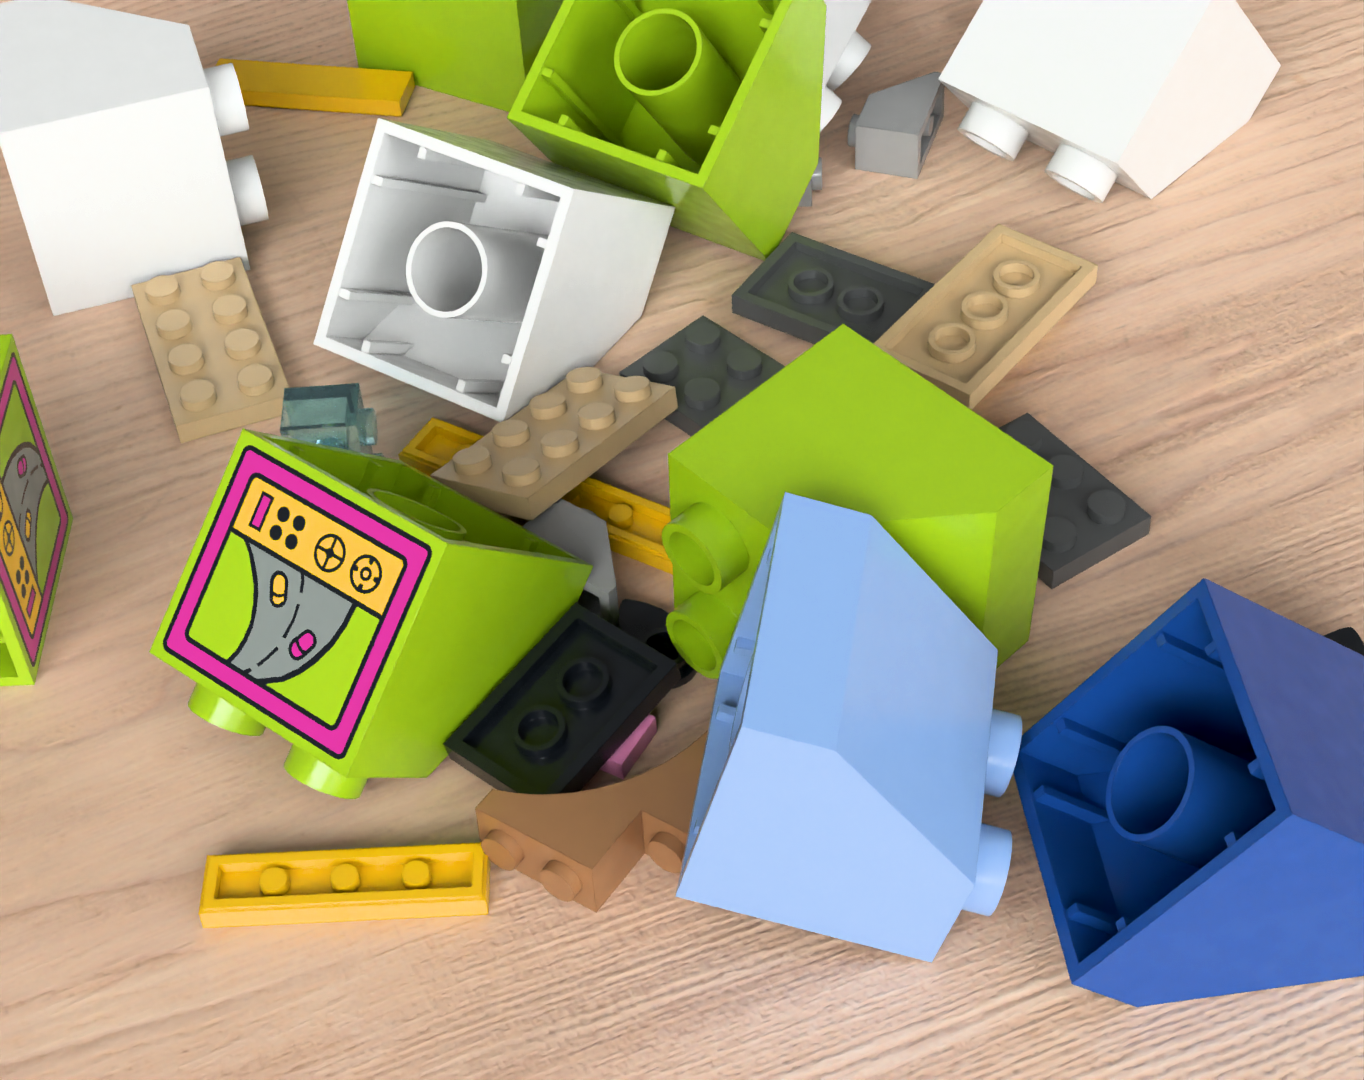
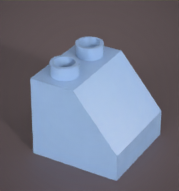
[675,492,1022,963]

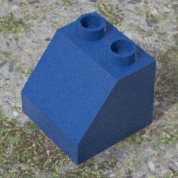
[1013,578,1364,1007]

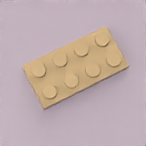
[873,224,1098,410]
[131,257,296,443]
[430,367,678,520]

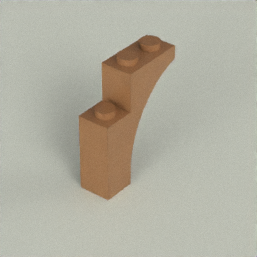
[475,730,708,913]

